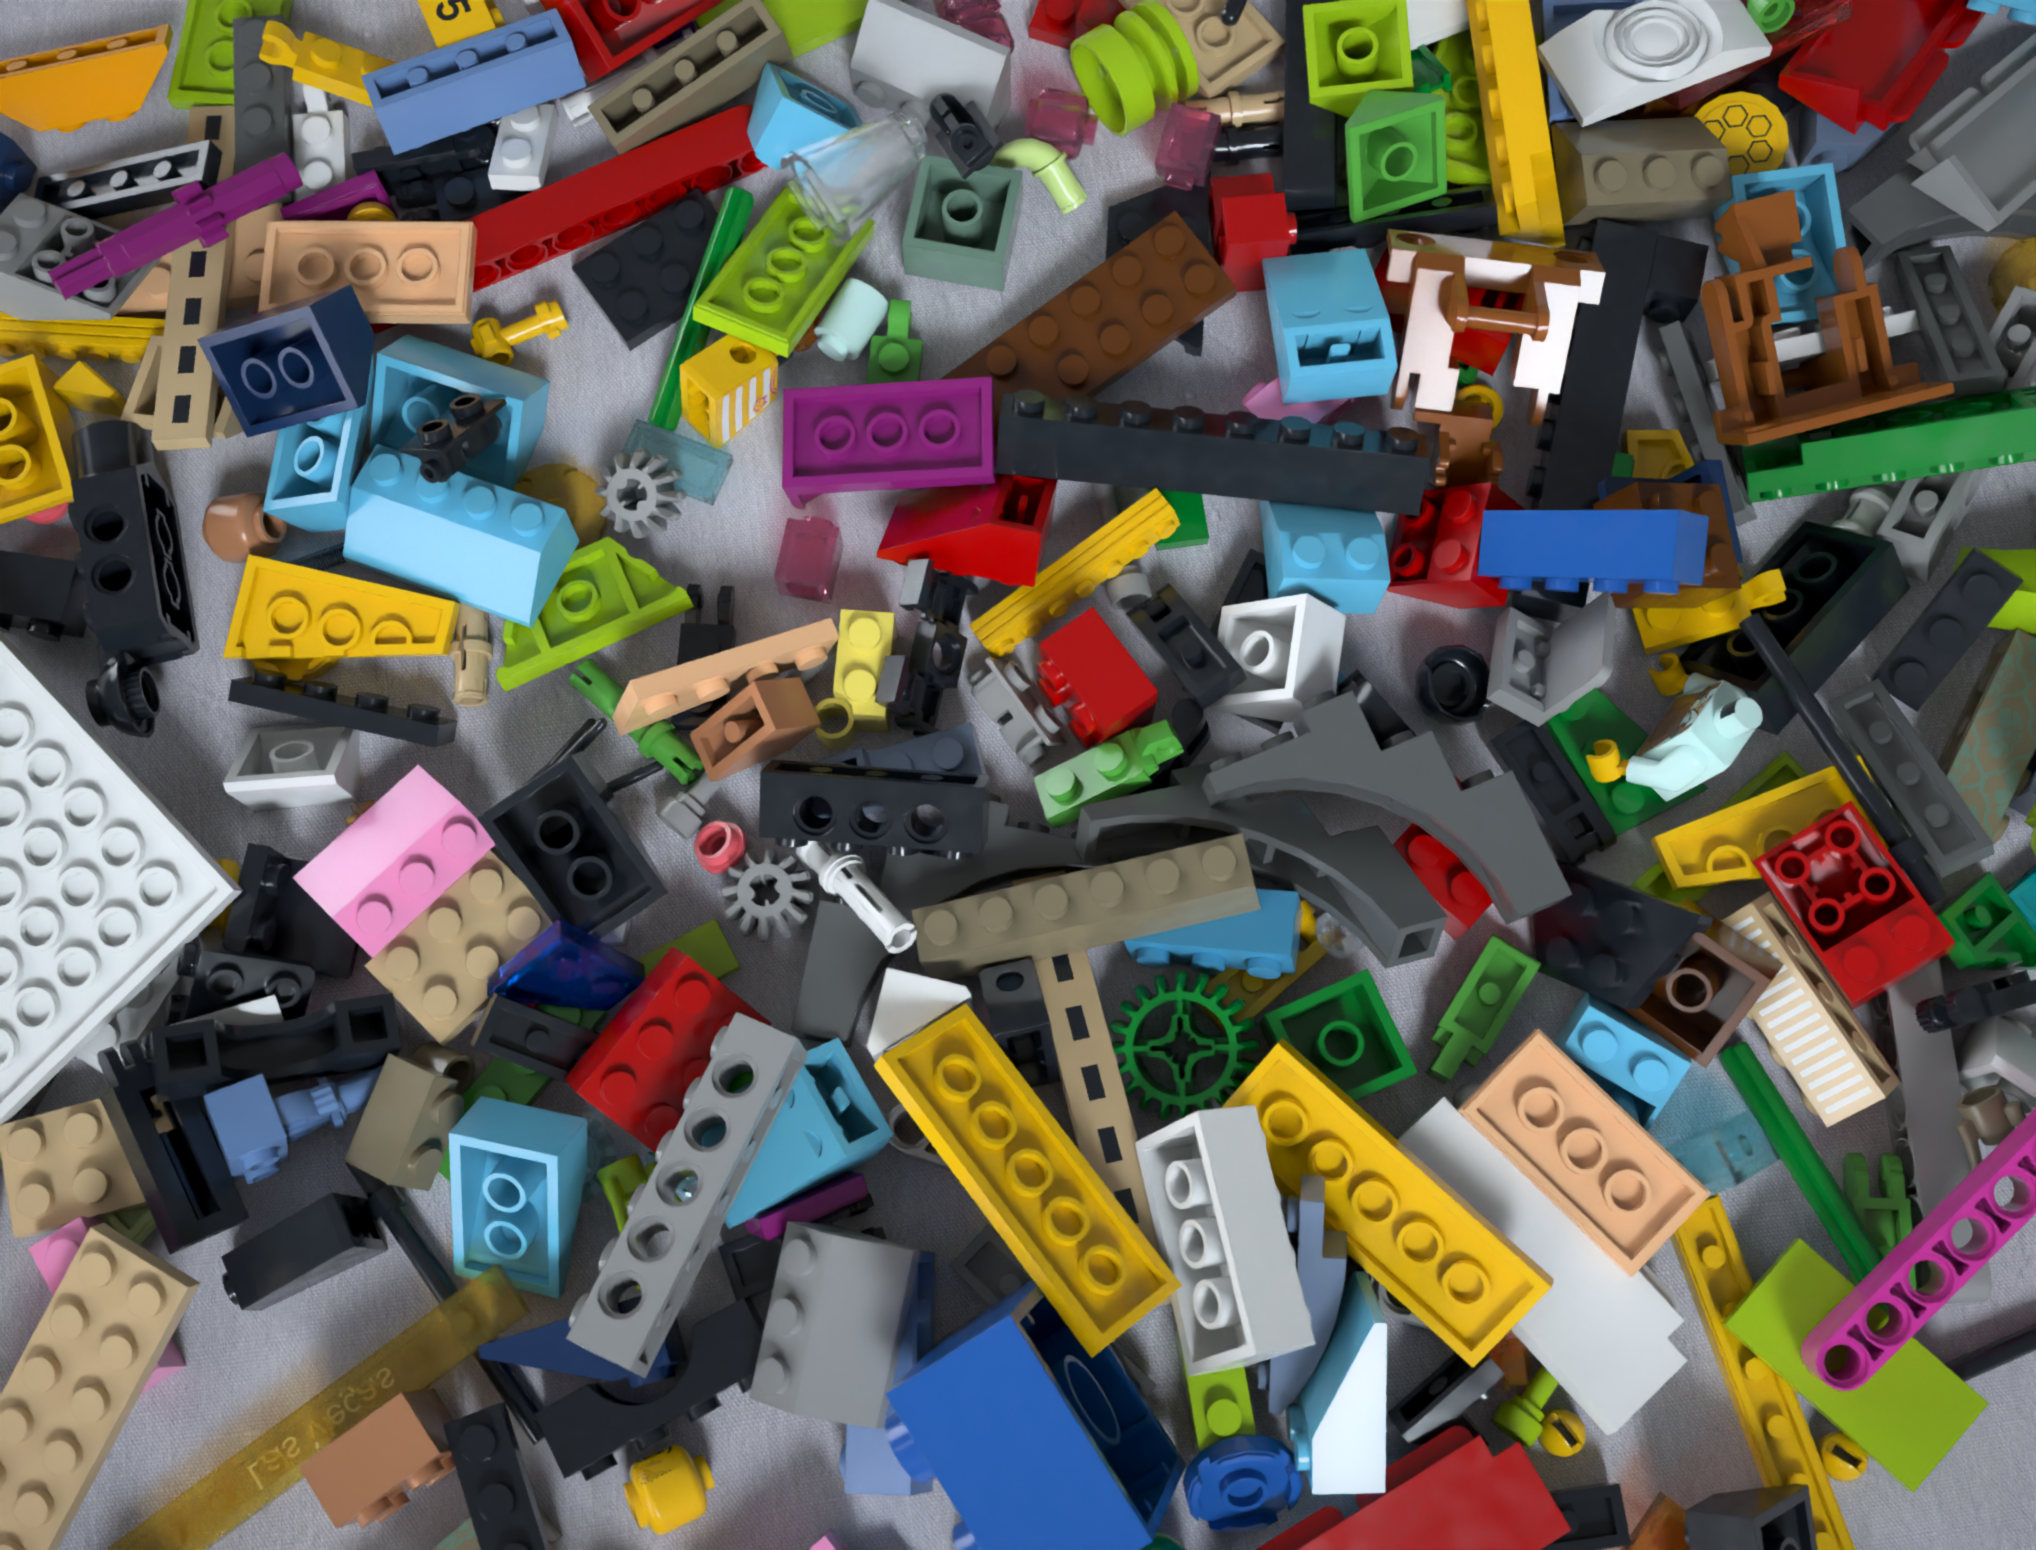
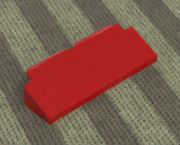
[1778,0,1986,135]
[1255,1426,1571,1550]

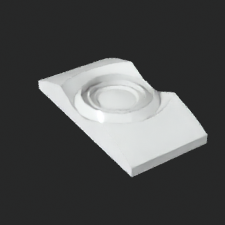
[1537,0,1772,127]

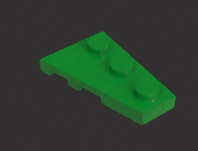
[1542,688,1708,837]

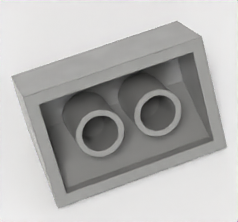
[850,0,1011,132]
[749,1221,921,1429]

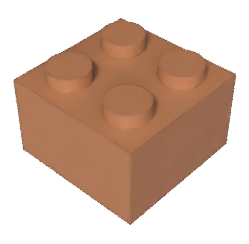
[298,1388,456,1529]

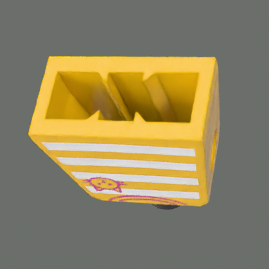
[679,334,793,451]

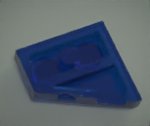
[486,919,646,1011]

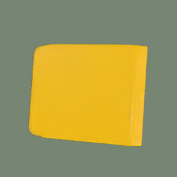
[53,361,127,417]

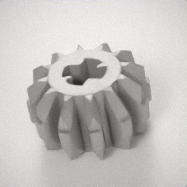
[594,448,688,539]
[720,848,815,943]

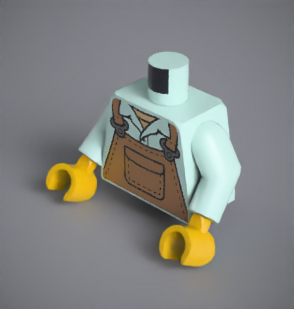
[1586,653,1763,802]

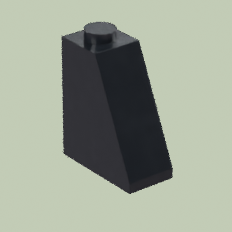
[221,1192,388,1311]

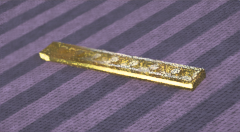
[107,1264,531,1550]

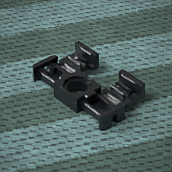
[875,559,979,737]

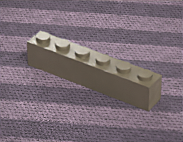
[912,833,1261,981]

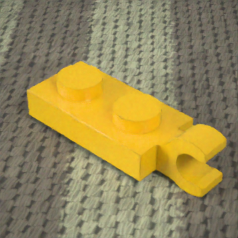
[259,21,396,107]
[1631,569,1786,656]

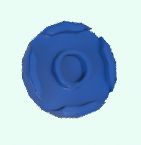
[1183,1435,1303,1534]

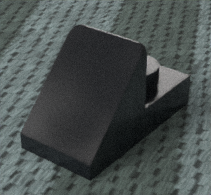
[1388,1353,1505,1447]

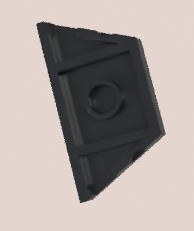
[1105,171,1211,357]
[1533,859,1714,1009]

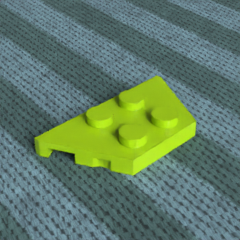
[496,536,694,692]

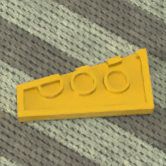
[222,554,461,660]

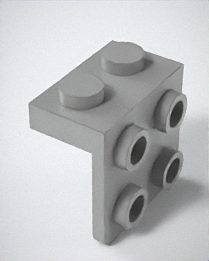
[1486,593,1617,727]

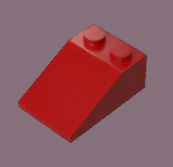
[539,0,725,83]

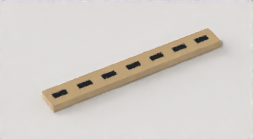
[151,105,235,450]
[1011,870,1171,1307]

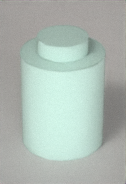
[814,278,889,362]

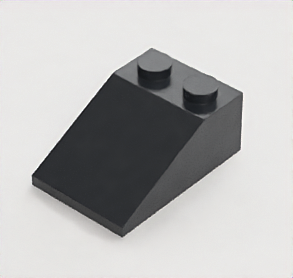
[477,747,670,955]

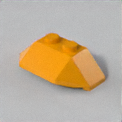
[0,23,173,133]

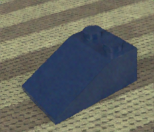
[477,1296,688,1389]

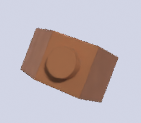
[689,677,821,782]

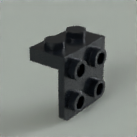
[163,925,315,1026]

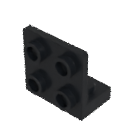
[223,843,359,979]

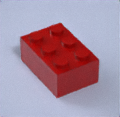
[564,946,772,1153]

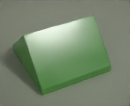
[1345,90,1447,223]

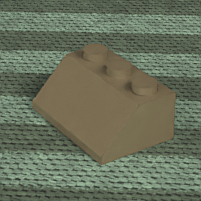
[1551,117,1733,226]

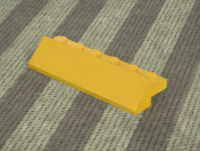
[1466,0,1566,247]

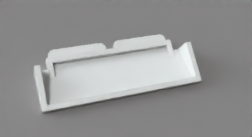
[1396,1097,1688,1435]

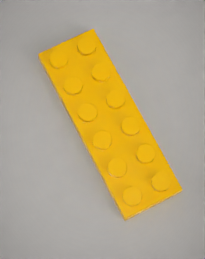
[873,1003,1182,1358]
[1221,1038,1554,1368]

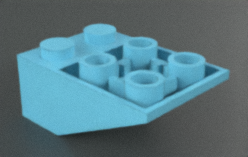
[1262,248,1398,405]
[1554,992,1692,1131]
[676,1038,894,1229]

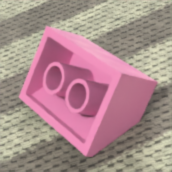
[293,765,496,958]

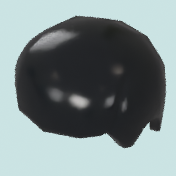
[1415,645,1492,726]

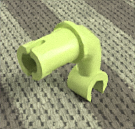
[988,138,1088,214]

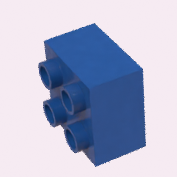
[885,1279,1186,1550]

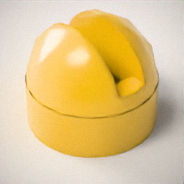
[1537,1408,1586,1457]
[1816,1432,1869,1482]

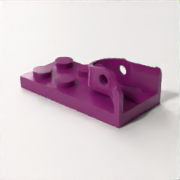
[782,377,996,509]

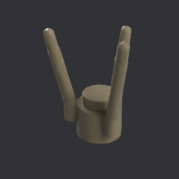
[1955,1085,2026,1172]

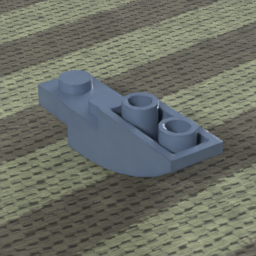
[808,722,986,818]
[1258,1175,1347,1415]

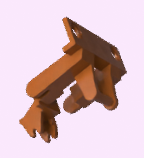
[1701,189,1954,446]
[1386,229,1606,488]

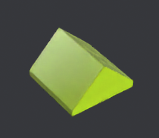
[1303,0,1414,118]

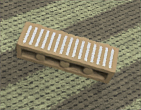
[1720,892,1900,1128]

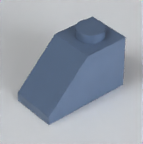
[1798,105,1906,173]

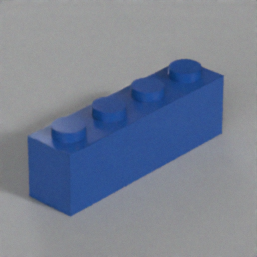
[1477,510,1709,595]

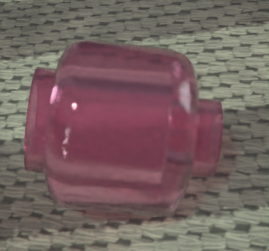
[1024,87,1099,160]

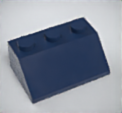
[197,284,375,438]

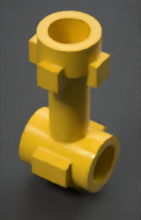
[470,299,570,366]

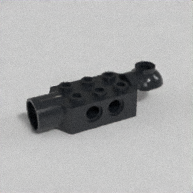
[68,420,200,738]

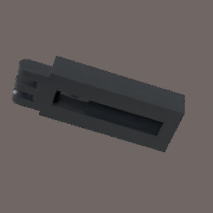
[97,1033,250,1255]

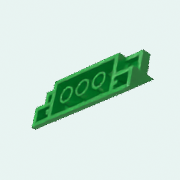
[1740,385,2036,503]

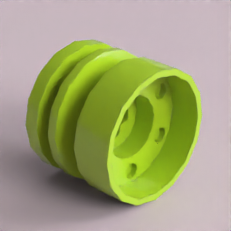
[1070,0,1199,137]

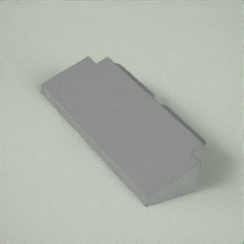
[1906,32,2036,232]

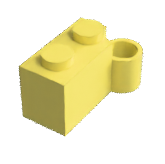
[814,609,898,750]

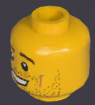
[622,1444,715,1535]

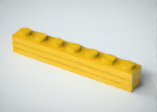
[0,312,165,364]
[969,488,1181,658]

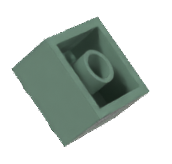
[902,154,1023,292]

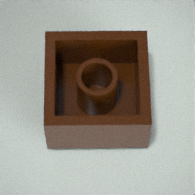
[1593,481,1742,608]
[1619,898,1784,1068]

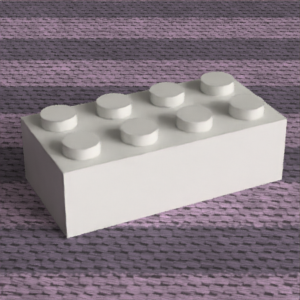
[1134,1105,1315,1377]

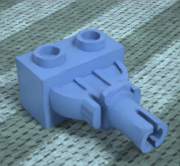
[204,1065,383,1184]

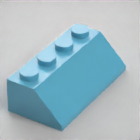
[343,444,580,628]

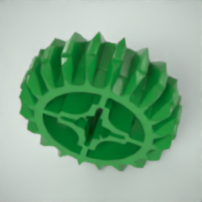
[1110,970,1260,1121]

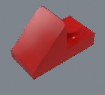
[1029,0,1127,50]

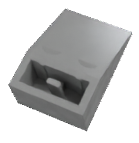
[0,192,163,320]

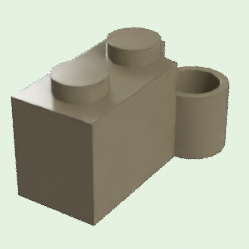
[344,1041,475,1191]

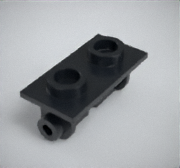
[929,93,1004,180]
[399,394,507,483]

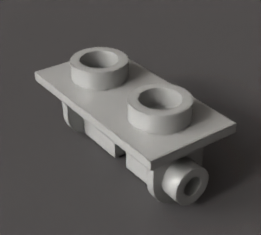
[969,657,1067,766]

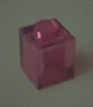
[1154,102,1222,190]
[774,516,844,604]

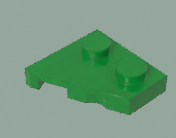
[1935,871,2036,970]

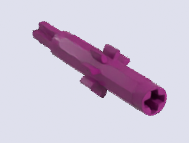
[47,152,303,300]

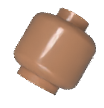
[202,491,287,563]

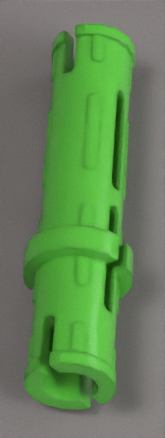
[569,659,705,786]

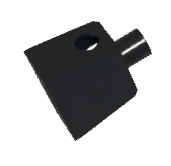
[979,959,1061,1088]

